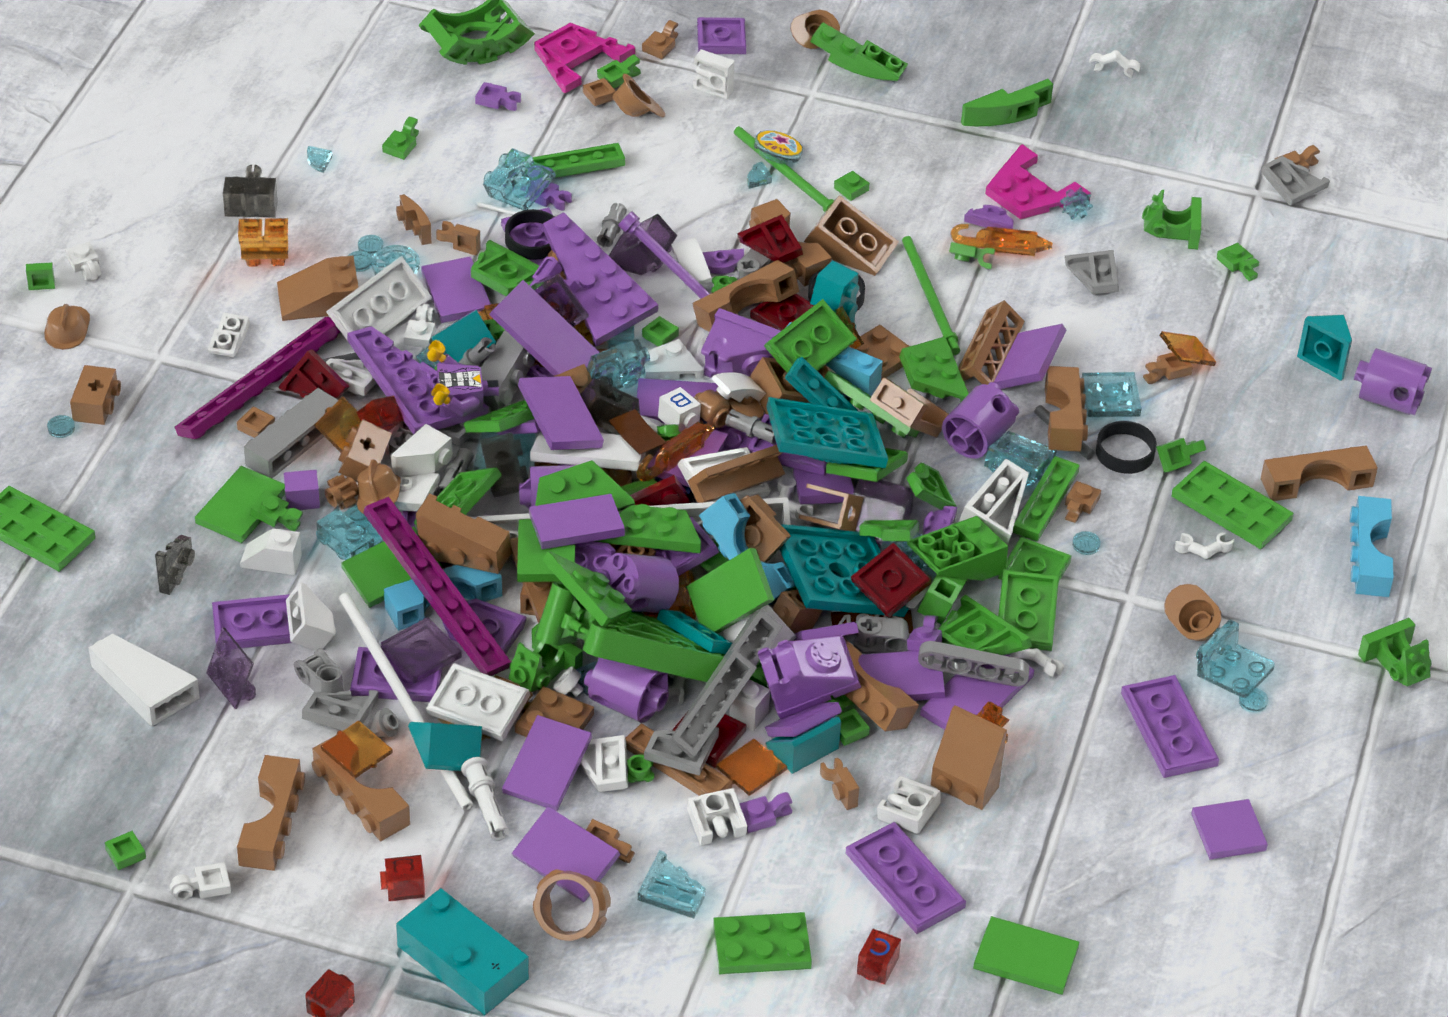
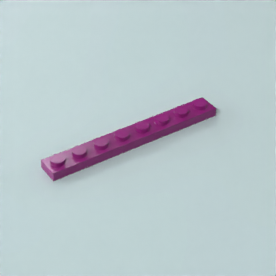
[174,317,341,439]
[363,497,511,676]

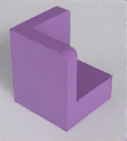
[284,470,320,510]

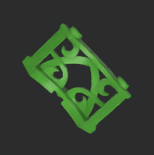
[419,0,535,65]

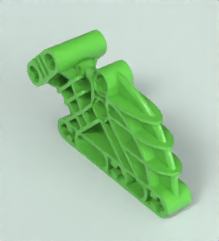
[535,581,725,682]

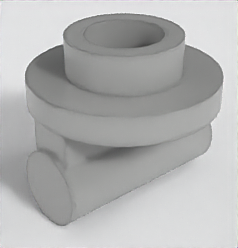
[368,708,398,741]

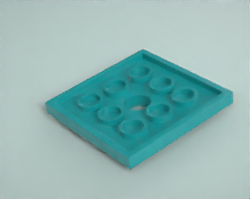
[766,397,888,468]
[779,524,909,617]

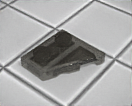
[155,535,195,595]

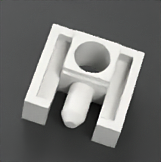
[693,50,735,99]
[877,776,941,834]
[687,788,747,846]

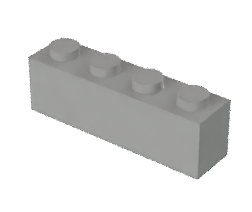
[481,330,535,411]
[244,388,343,478]

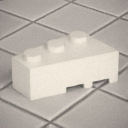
[959,459,1029,545]

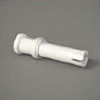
[461,757,510,840]

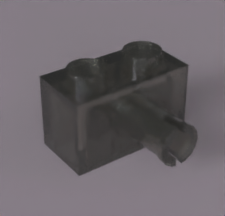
[223,165,278,218]
[580,376,640,435]
[480,432,529,498]

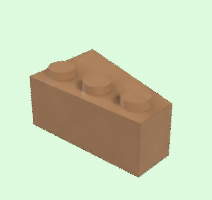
[416,493,511,574]

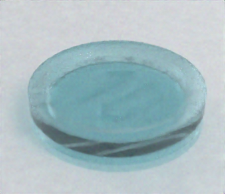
[358,235,384,256]
[348,251,372,272]
[47,415,75,438]
[1072,531,1100,555]
[1239,688,1268,713]

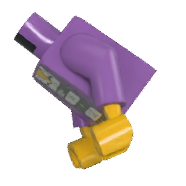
[427,340,499,418]

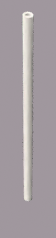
[339,592,473,811]

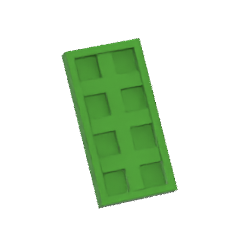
[1171,461,1294,549]
[0,486,96,572]

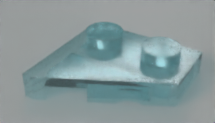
[637,850,706,919]

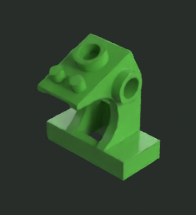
[1142,190,1202,250]
[1358,618,1432,686]
[508,623,583,692]

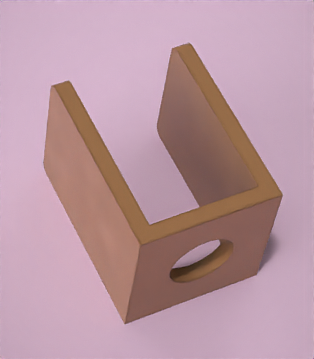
[799,483,864,531]

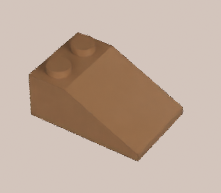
[804,195,899,276]
[277,255,358,321]
[750,357,828,414]
[931,705,1007,810]

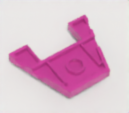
[534,23,635,93]
[985,144,1091,219]

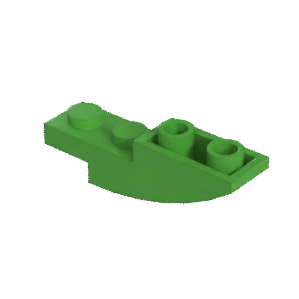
[810,22,908,81]
[961,79,1053,127]

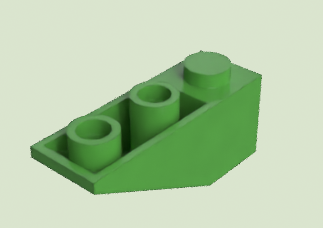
[917,575,968,624]

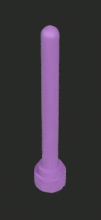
[618,211,710,299]

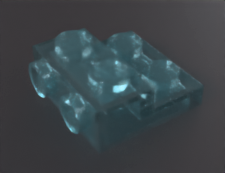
[483,148,556,210]
[587,339,650,390]
[984,431,1057,486]
[316,504,383,560]

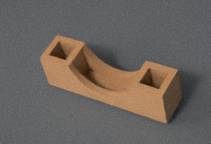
[749,199,832,287]
[692,260,800,332]
[1045,366,1088,452]
[1260,445,1378,501]
[844,638,919,732]
[311,732,410,842]
[237,755,305,871]

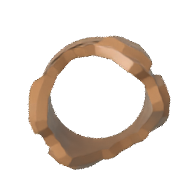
[533,869,611,941]

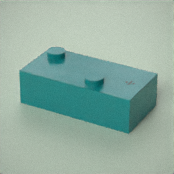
[396,888,529,1015]

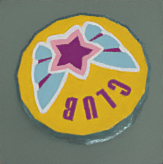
[754,130,803,164]

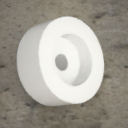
[553,666,584,697]

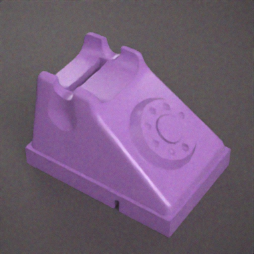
[701,308,781,378]
[758,635,861,719]

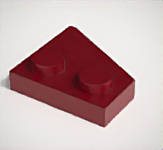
[737,214,803,263]
[278,349,350,400]
[630,475,694,506]

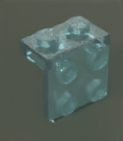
[1196,619,1275,698]

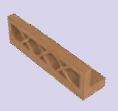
[958,300,1025,385]
[687,445,785,503]

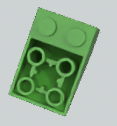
[907,516,1008,581]

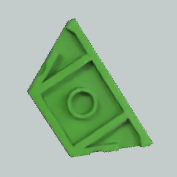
[471,240,561,296]
[899,337,969,402]
[535,460,635,511]
[594,504,701,553]
[542,551,632,627]
[938,595,1032,655]

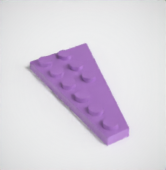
[543,212,658,347]
[347,326,489,435]

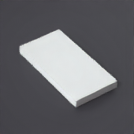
[326,256,432,339]
[530,432,646,471]

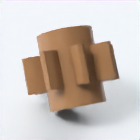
[325,474,359,510]

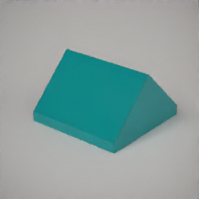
[431,309,496,362]
[1297,315,1352,381]
[765,716,841,774]
[408,722,482,771]

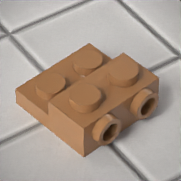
[740,494,791,563]

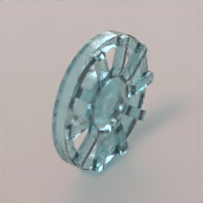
[372,245,420,275]

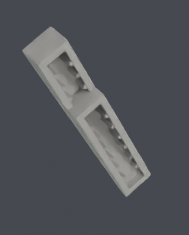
[669,609,783,758]

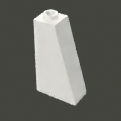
[89,634,200,727]

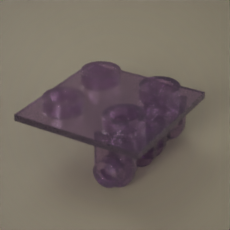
[206,628,256,709]

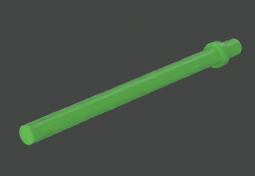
[734,126,834,212]
[902,236,960,355]

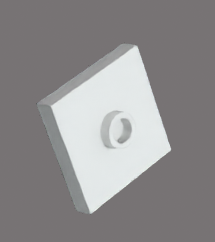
[395,473,440,512]

